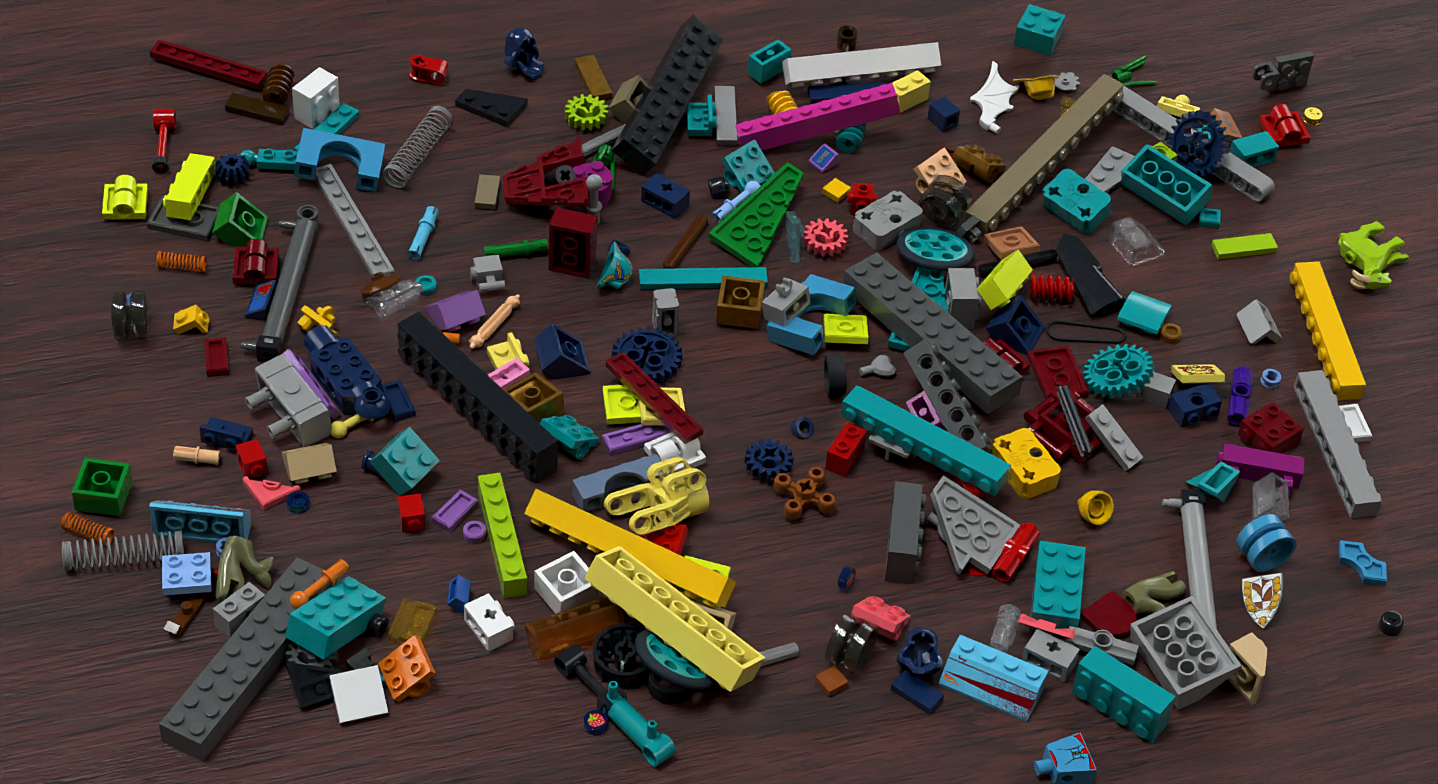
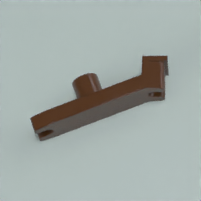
[163,593,205,637]

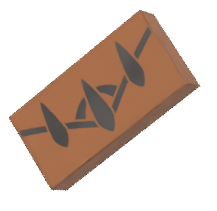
[1211,108,1243,142]

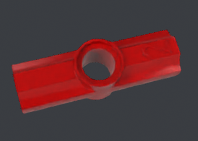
[992,522,1040,583]

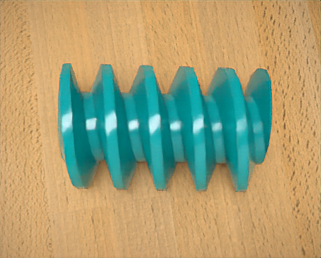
[835,123,867,154]

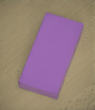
[432,489,478,533]

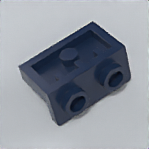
[199,417,254,451]

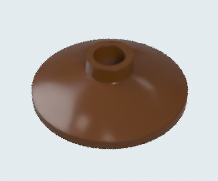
[360,272,401,296]

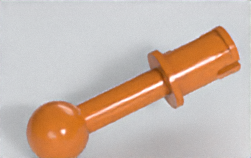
[290,559,350,609]

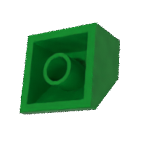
[212,192,268,247]

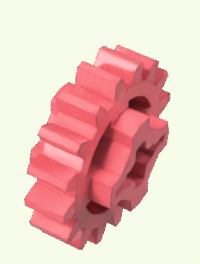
[803,218,848,257]

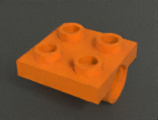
[378,635,436,702]

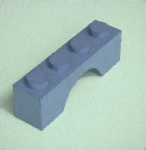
[572,454,663,512]

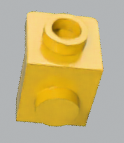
[173,305,209,335]

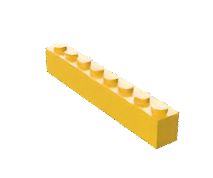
[1290,262,1366,401]

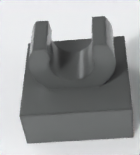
[955,215,981,244]

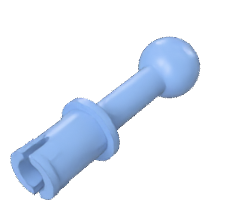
[712,181,760,223]

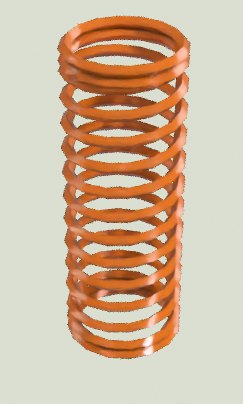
[156,251,207,273]
[61,511,114,546]

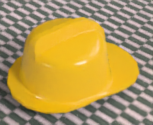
[1013,75,1060,100]

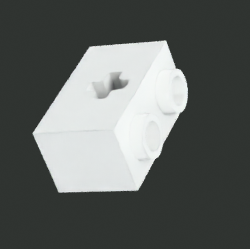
[464,593,515,652]

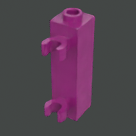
[1216,443,1304,496]

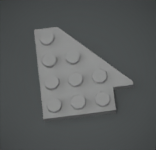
[930,476,1020,574]

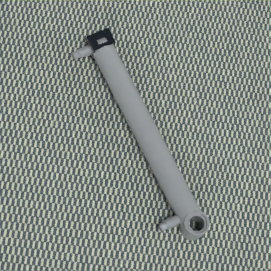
[1162,489,1217,630]

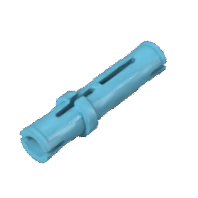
[407,206,439,260]

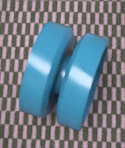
[1236,514,1297,572]

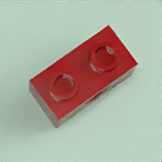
[825,422,867,477]

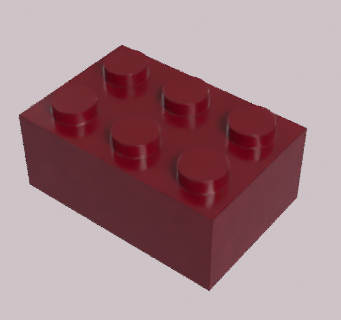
[549,207,598,279]

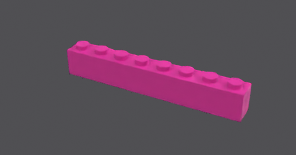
[735,83,900,151]

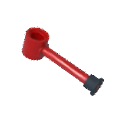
[152,109,176,173]

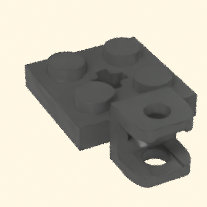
[1252,51,1314,92]

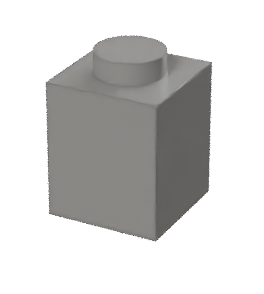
[1140,372,1176,409]

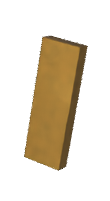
[575,55,612,101]

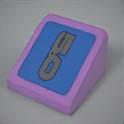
[808,144,838,173]

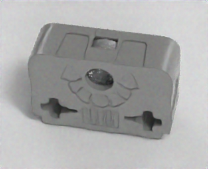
[853,191,923,251]

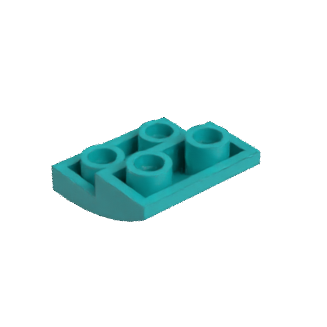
[1117,291,1172,334]

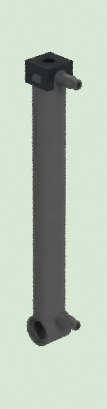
[240,205,319,362]

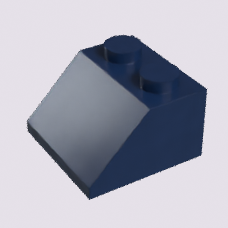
[986,295,1045,355]
[534,324,591,379]

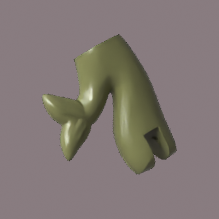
[216,536,274,601]
[1122,571,1187,614]

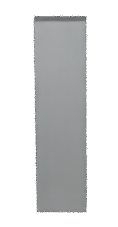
[714,86,737,146]

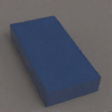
[382,380,416,422]
[891,669,944,714]

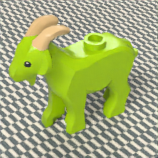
[1338,221,1409,290]

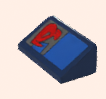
[245,280,277,321]

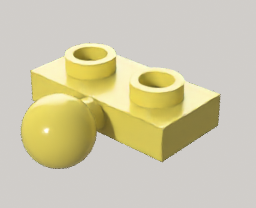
[1157,95,1200,119]

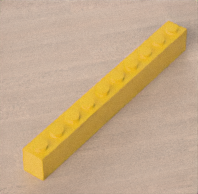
[524,489,737,608]

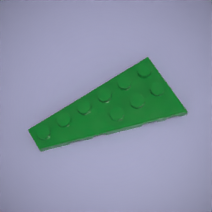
[708,162,804,267]

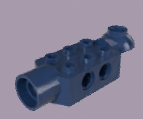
[304,325,391,419]

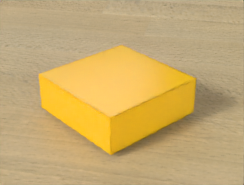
[822,178,851,203]

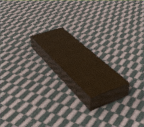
[225,93,290,125]

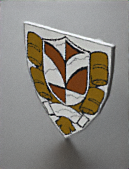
[1242,573,1283,629]

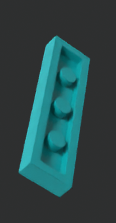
[294,103,360,151]

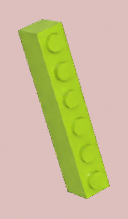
[478,473,527,599]

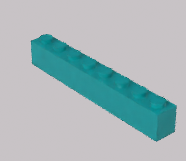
[841,385,1011,496]

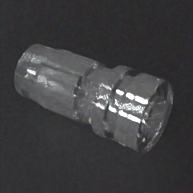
[989,604,1022,653]

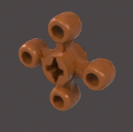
[773,467,836,521]

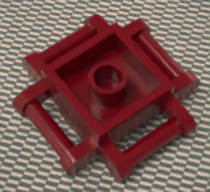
[1023,391,1103,463]

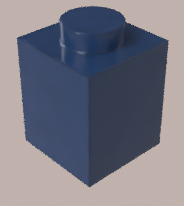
[927,97,960,132]

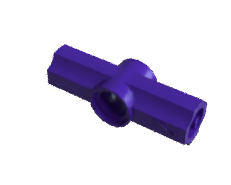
[1227,366,1253,426]

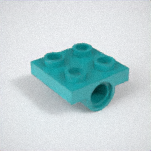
[721,139,775,193]
[540,415,600,459]

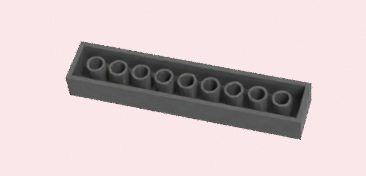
[843,252,1023,414]
[159,557,337,762]

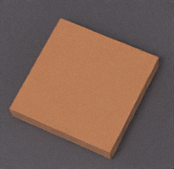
[984,226,1040,260]

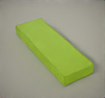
[1211,233,1278,260]

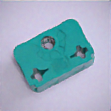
[1043,169,1111,234]

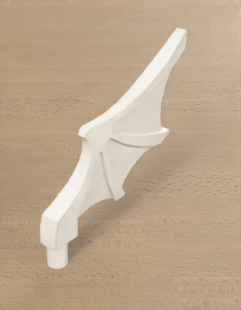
[970,61,1020,134]

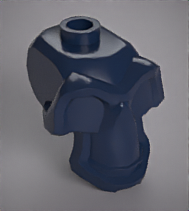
[504,27,544,80]
[897,627,943,676]

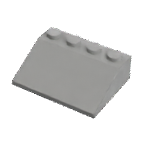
[1130,596,1242,710]

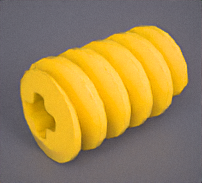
[766,91,798,114]

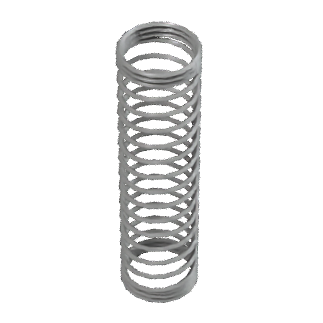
[383,106,453,188]
[62,530,184,571]

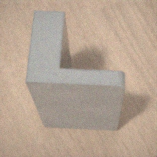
[1237,299,1282,345]

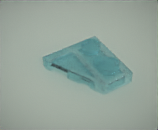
[786,211,804,263]

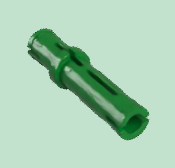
[483,238,548,258]

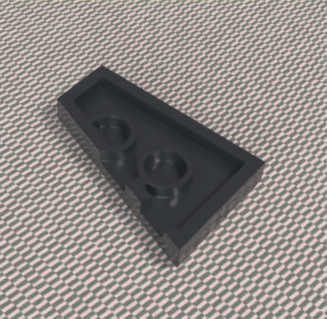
[455,89,528,127]

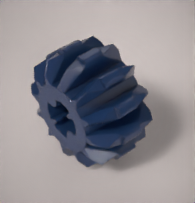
[215,153,250,186]

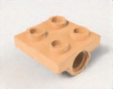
[914,147,967,203]

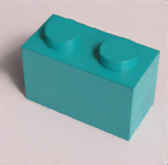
[748,39,792,84]
[1229,131,1279,167]

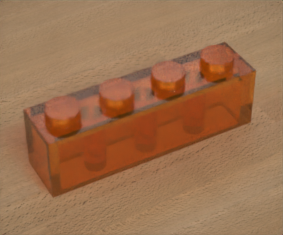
[525,596,625,659]

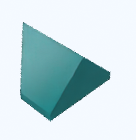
[1186,462,1240,503]

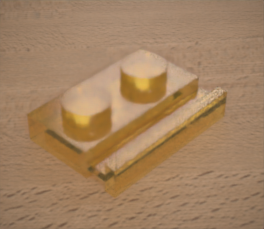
[388,598,437,644]

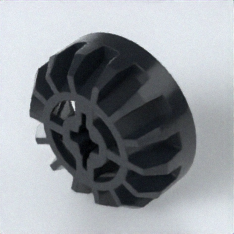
[593,624,656,685]

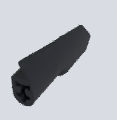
[1055,234,1126,317]

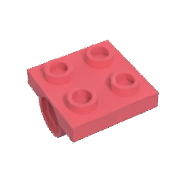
[851,596,911,641]

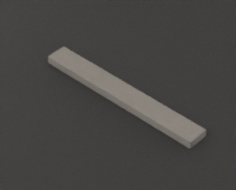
[315,164,395,276]

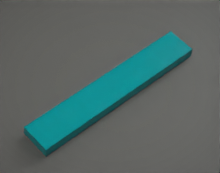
[639,267,768,289]

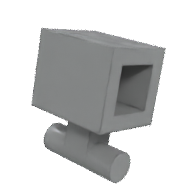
[470,255,505,292]

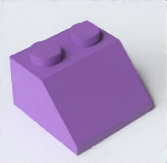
[425,290,486,332]

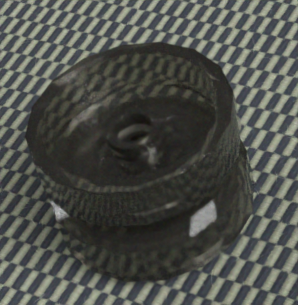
[919,175,973,228]
[111,291,148,340]
[825,613,879,675]

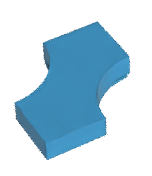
[1338,540,1387,586]

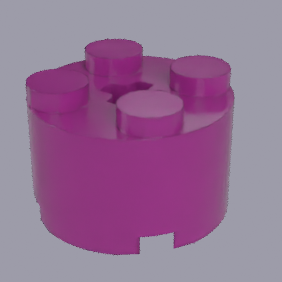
[573,161,613,208]

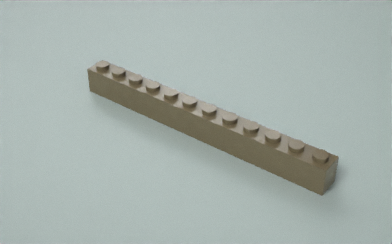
[965,74,1124,237]

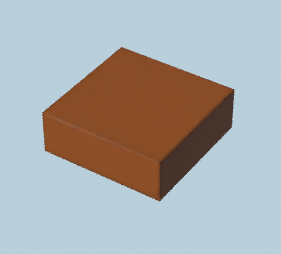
[815,665,849,697]

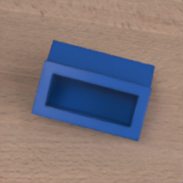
[447,575,471,613]

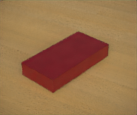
[204,338,229,377]

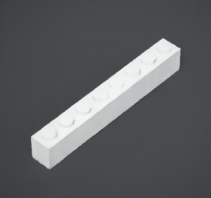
[782,42,941,88]

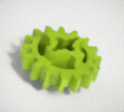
[565,94,609,131]

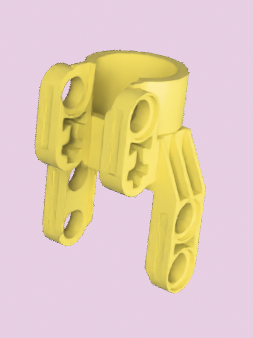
[604,457,709,535]

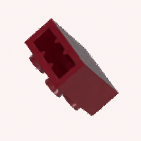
[1238,402,1304,454]

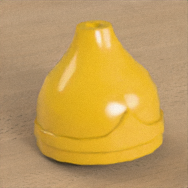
[1077,490,1114,525]

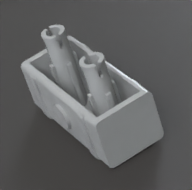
[245,354,332,447]

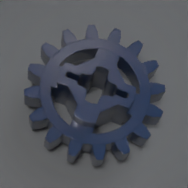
[744,438,794,482]

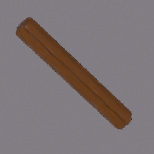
[662,214,708,269]

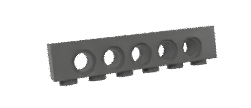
[903,339,993,454]

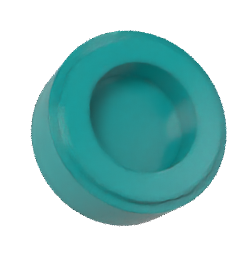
[415,275,437,296]

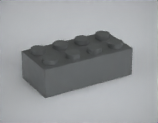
[884,481,926,584]

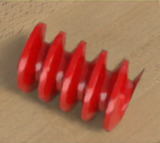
[1029,274,1074,303]

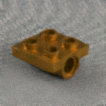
[954,145,1007,183]

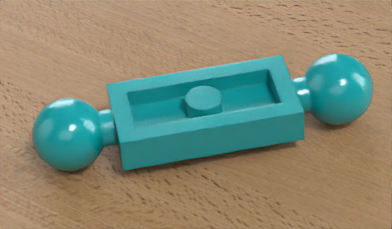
[240,149,298,170]

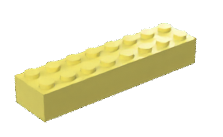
[584,546,766,692]

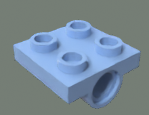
[162,552,212,595]

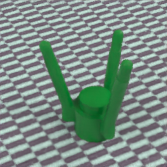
[1111,55,1157,87]
[592,144,617,191]

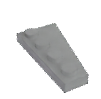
[1085,146,1135,194]

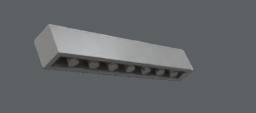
[1294,370,1382,519]

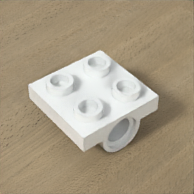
[644,432,706,475]

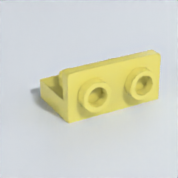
[487,332,529,370]

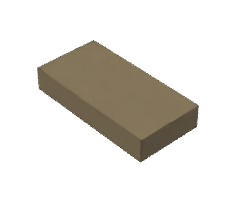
[475,174,500,210]

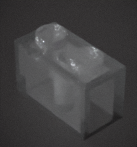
[1253,472,1289,521]

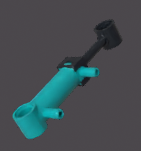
[553,644,676,767]

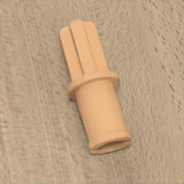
[173,446,220,465]

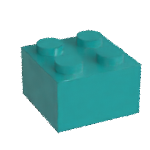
[1014,4,1066,56]
[370,427,440,496]

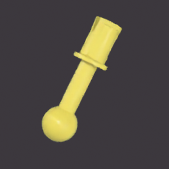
[330,414,374,439]

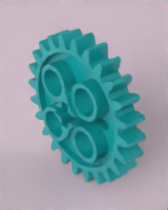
[1083,344,1155,399]

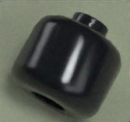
[708,176,730,199]
[1378,610,1404,636]

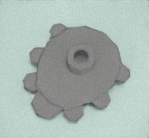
[1055,72,1080,91]

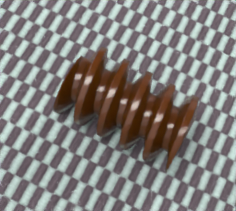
[262,64,295,105]

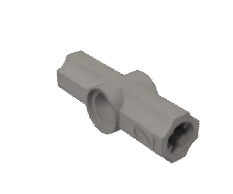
[1065,626,1139,665]

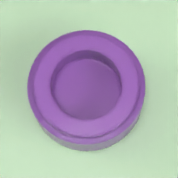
[463,521,486,544]

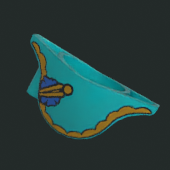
[597,242,633,290]

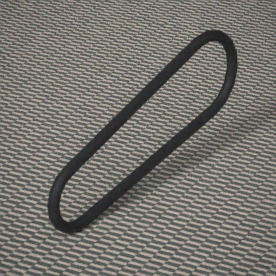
[1046,320,1126,343]

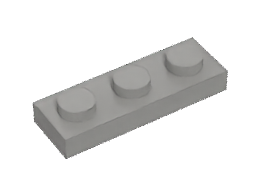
[1085,404,1143,471]

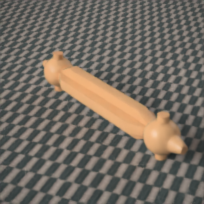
[469,295,520,349]

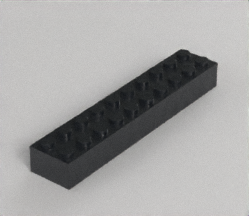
[611,15,723,176]
[397,312,558,483]

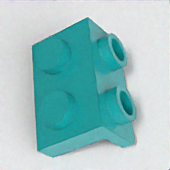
[687,95,717,136]

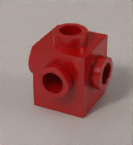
[847,183,877,215]

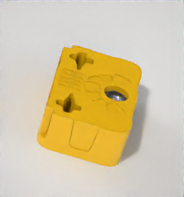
[991,428,1061,499]

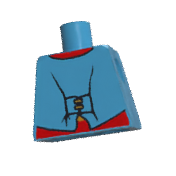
[1034,733,1097,784]

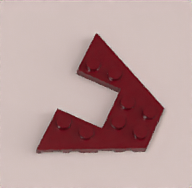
[503,135,590,206]

